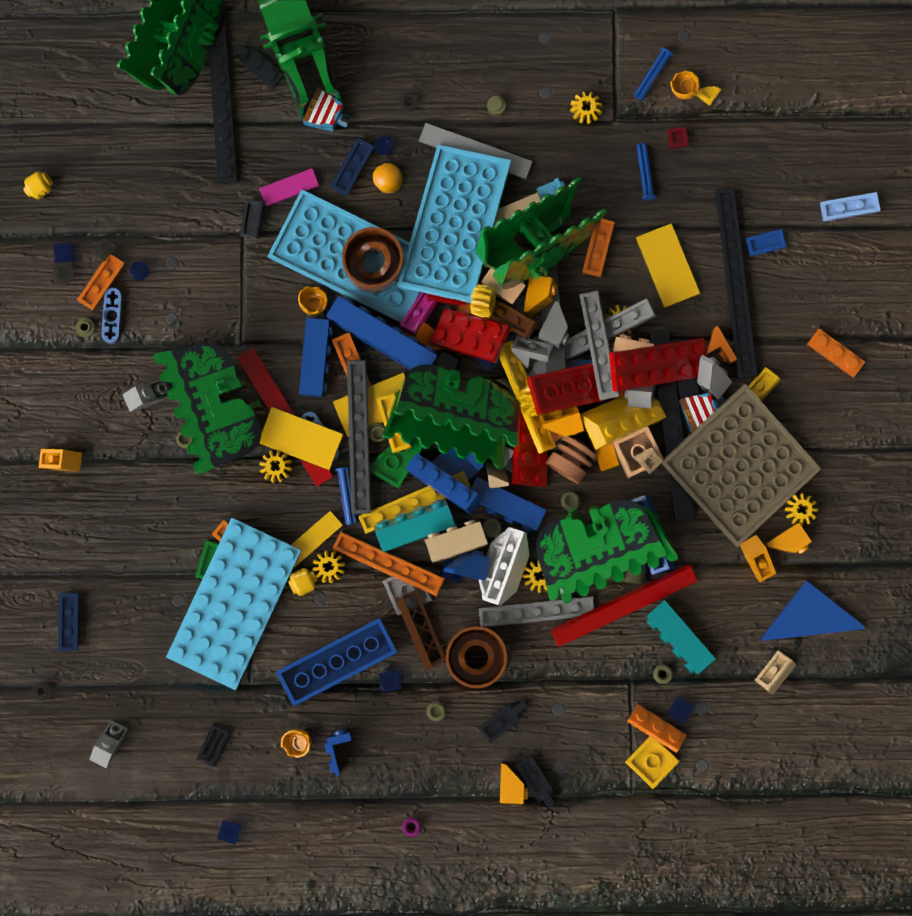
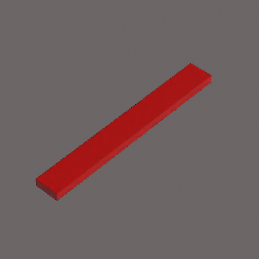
[237,348,333,487]
[550,564,697,647]

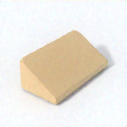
[486,462,509,488]
[755,650,796,695]

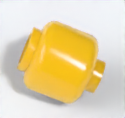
[23,171,53,199]
[288,568,317,596]

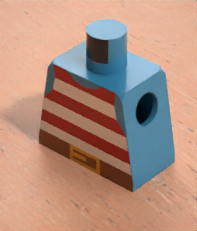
[303,88,351,132]
[678,393,725,433]

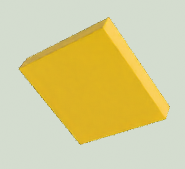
[625,736,680,789]

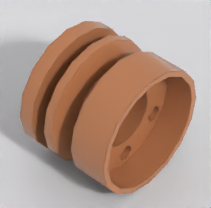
[546,436,597,484]

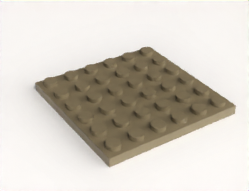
[661,384,821,547]

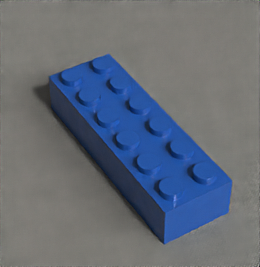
[326,296,438,370]
[276,618,398,706]

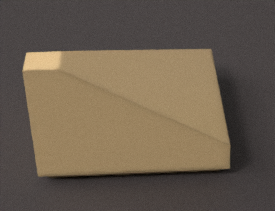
[634,447,663,474]

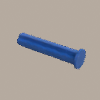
[634,47,674,101]
[637,143,657,201]
[335,467,357,525]

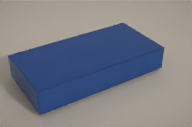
[745,229,787,257]

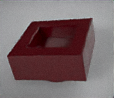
[666,127,689,150]

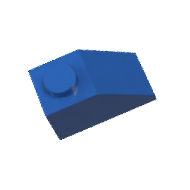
[444,550,490,581]

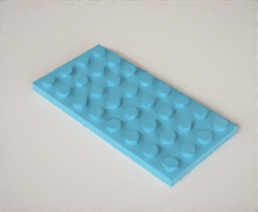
[398,145,512,303]
[267,189,420,323]
[166,518,302,690]

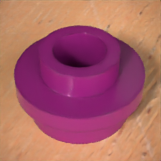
[402,817,421,837]

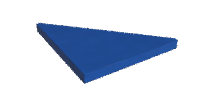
[760,581,865,641]

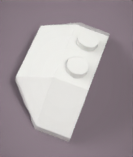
[479,527,529,606]

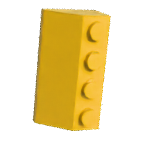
[580,395,666,450]

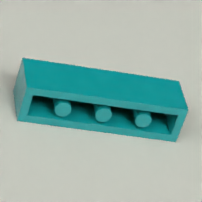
[374,499,455,552]
[646,600,715,674]

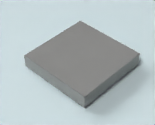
[382,565,433,616]

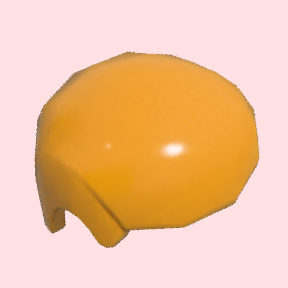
[670,71,700,100]
[373,163,403,193]
[298,286,328,315]
[281,728,312,758]

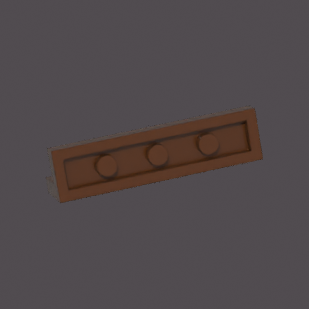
[466,298,543,340]
[395,589,446,671]

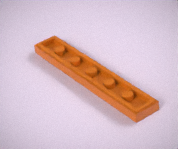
[332,531,445,597]

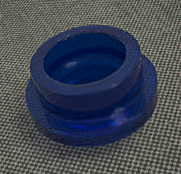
[374,136,393,155]
[130,261,149,281]

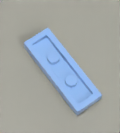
[820,192,881,222]

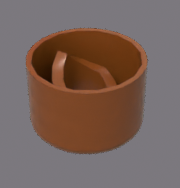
[342,227,404,293]
[446,626,507,688]

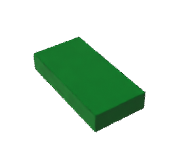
[195,540,219,579]

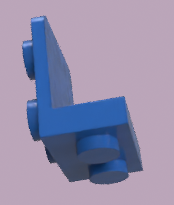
[432,448,484,481]
[324,729,353,777]

